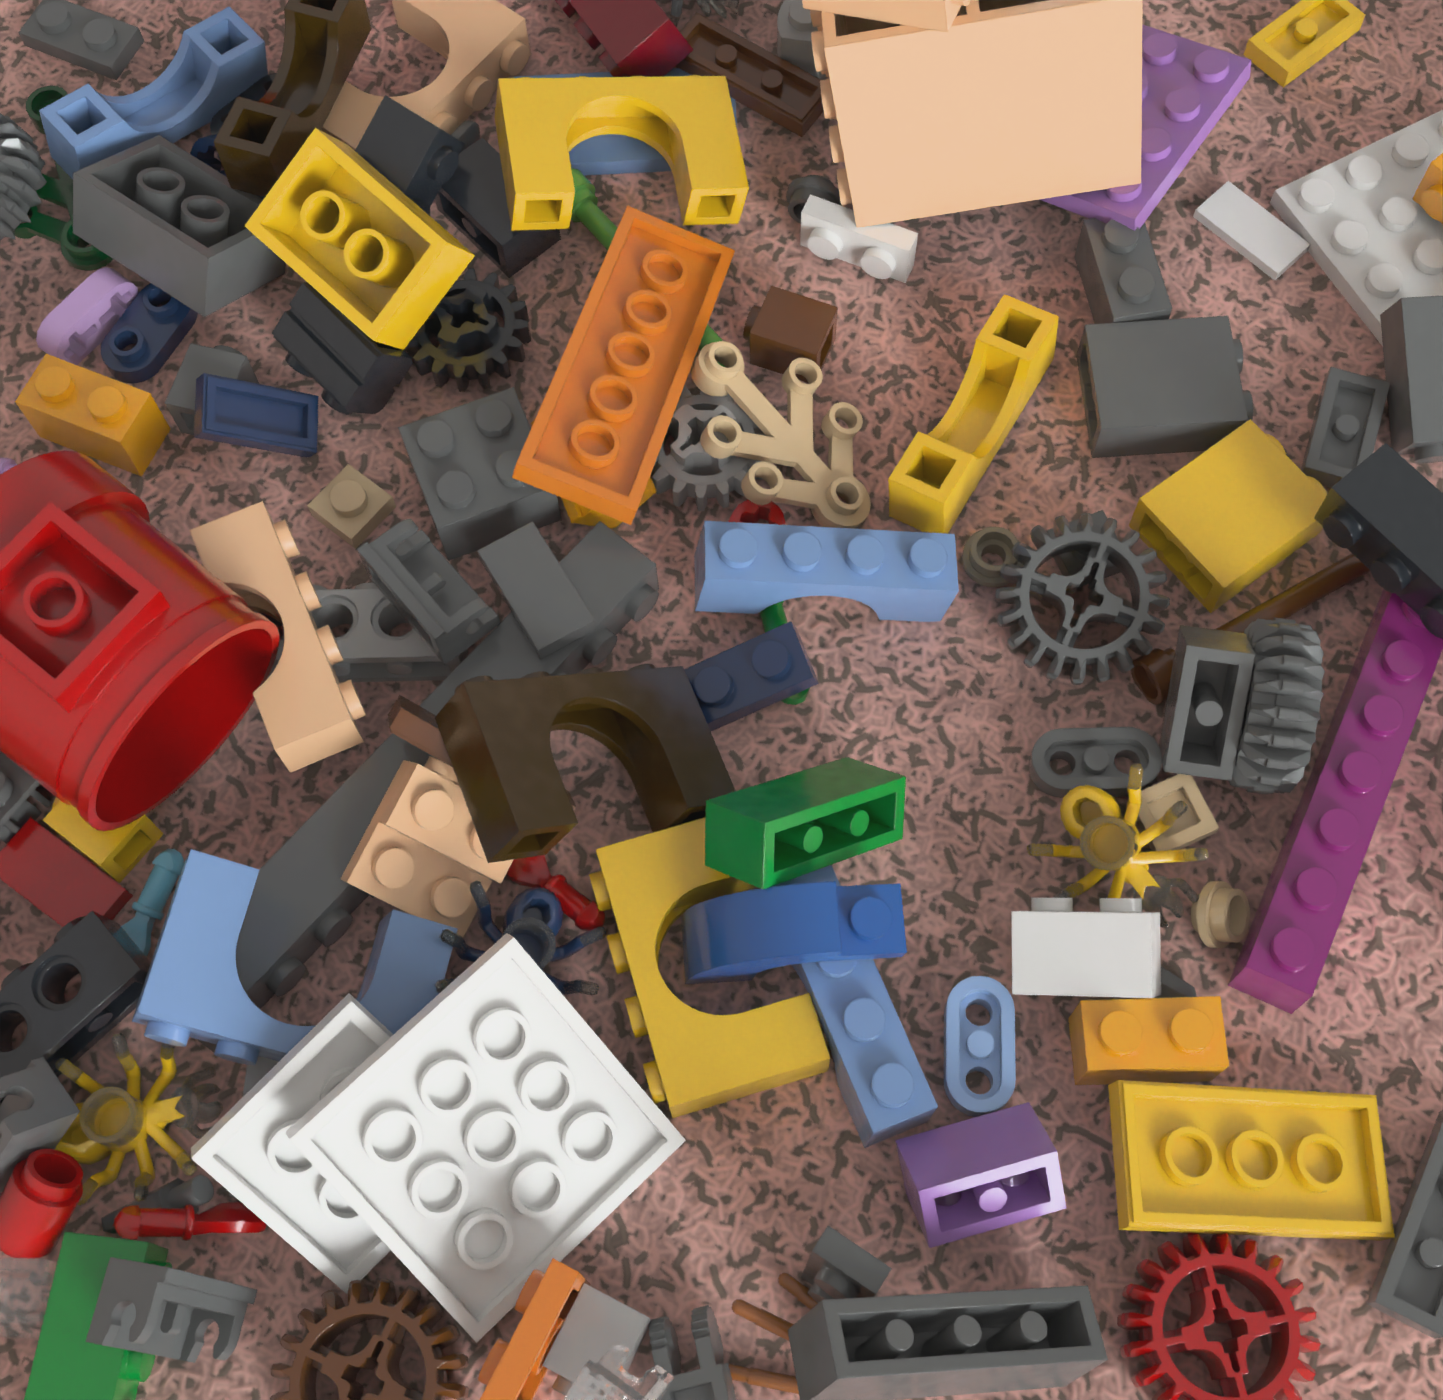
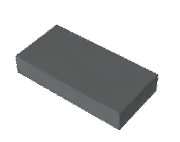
[477,521,597,659]

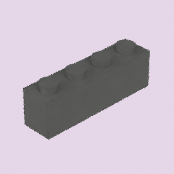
[787,1285,1108,1400]

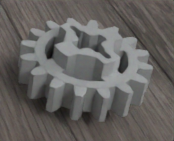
[650,385,766,511]

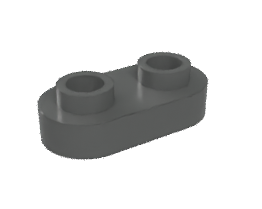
[1028,727,1162,798]

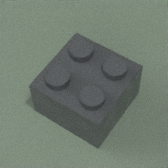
[398,387,562,561]

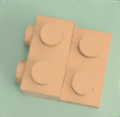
[341,756,514,940]

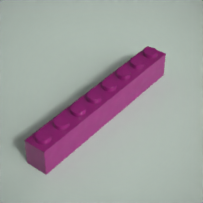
[1228,589,1443,1014]

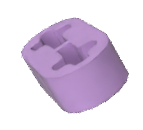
[36,267,138,365]

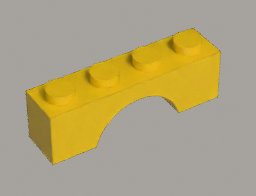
[888,294,1059,534]

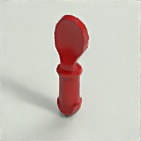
[506,855,605,932]
[113,1201,267,1241]

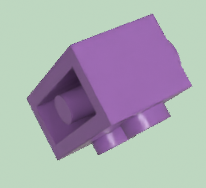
[895,1102,1066,1248]

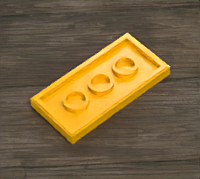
[1108,1080,1395,1241]

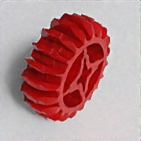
[1117,1233,1321,1400]

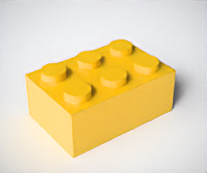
[245,128,475,350]

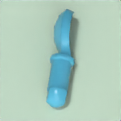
[121,849,184,957]

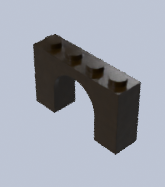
[435,664,736,863]

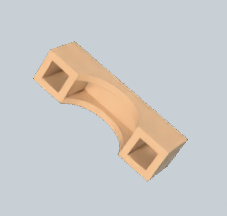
[190,501,366,773]

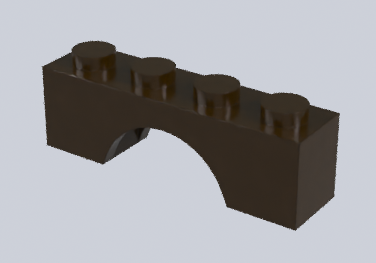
[214,0,372,197]

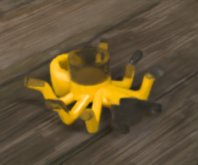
[1027,763,1209,928]
[55,1033,223,1206]

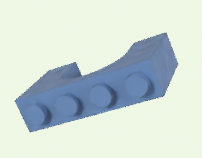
[132,849,458,1065]

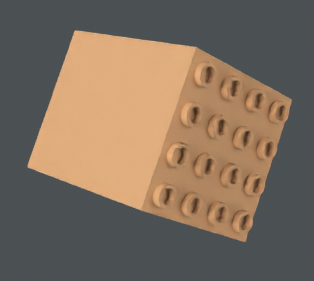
[810,0,1142,227]

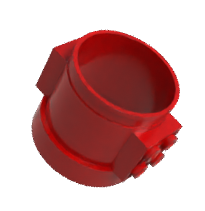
[0,450,279,831]

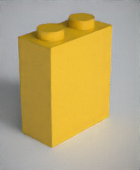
[1129,419,1327,613]

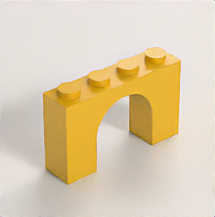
[494,75,749,231]
[589,818,830,1118]

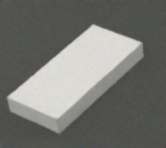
[1193,181,1311,280]

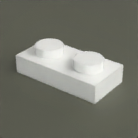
[800,194,918,283]

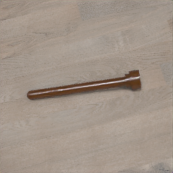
[1131,553,1370,705]

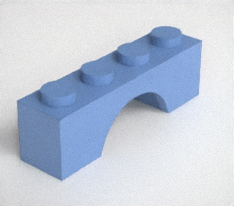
[39,6,268,180]
[694,521,959,622]
[772,865,938,1148]

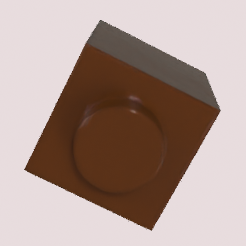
[743,286,838,383]

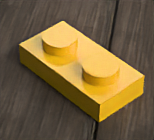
[1243,0,1366,88]

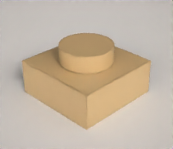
[307,464,396,549]
[1127,774,1219,851]

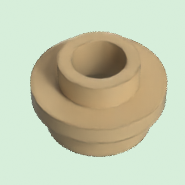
[1191,881,1250,948]

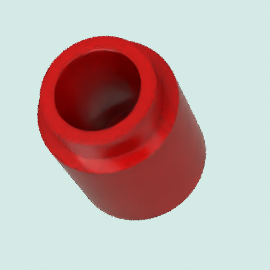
[0,1149,83,1259]

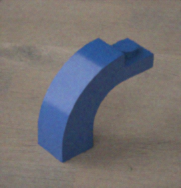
[681,881,907,984]

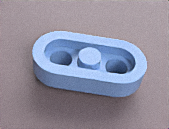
[944,976,1016,1117]

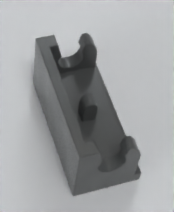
[357,519,501,665]
[0,1057,80,1195]
[85,1257,257,1363]

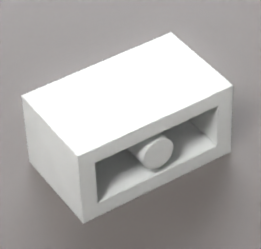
[1011,897,1161,998]

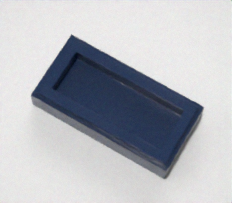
[194,373,319,457]

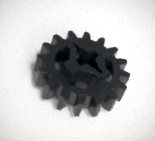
[406,268,531,392]

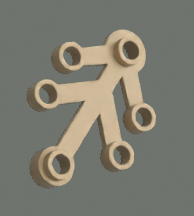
[691,341,871,528]

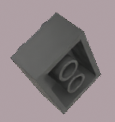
[73,135,286,317]

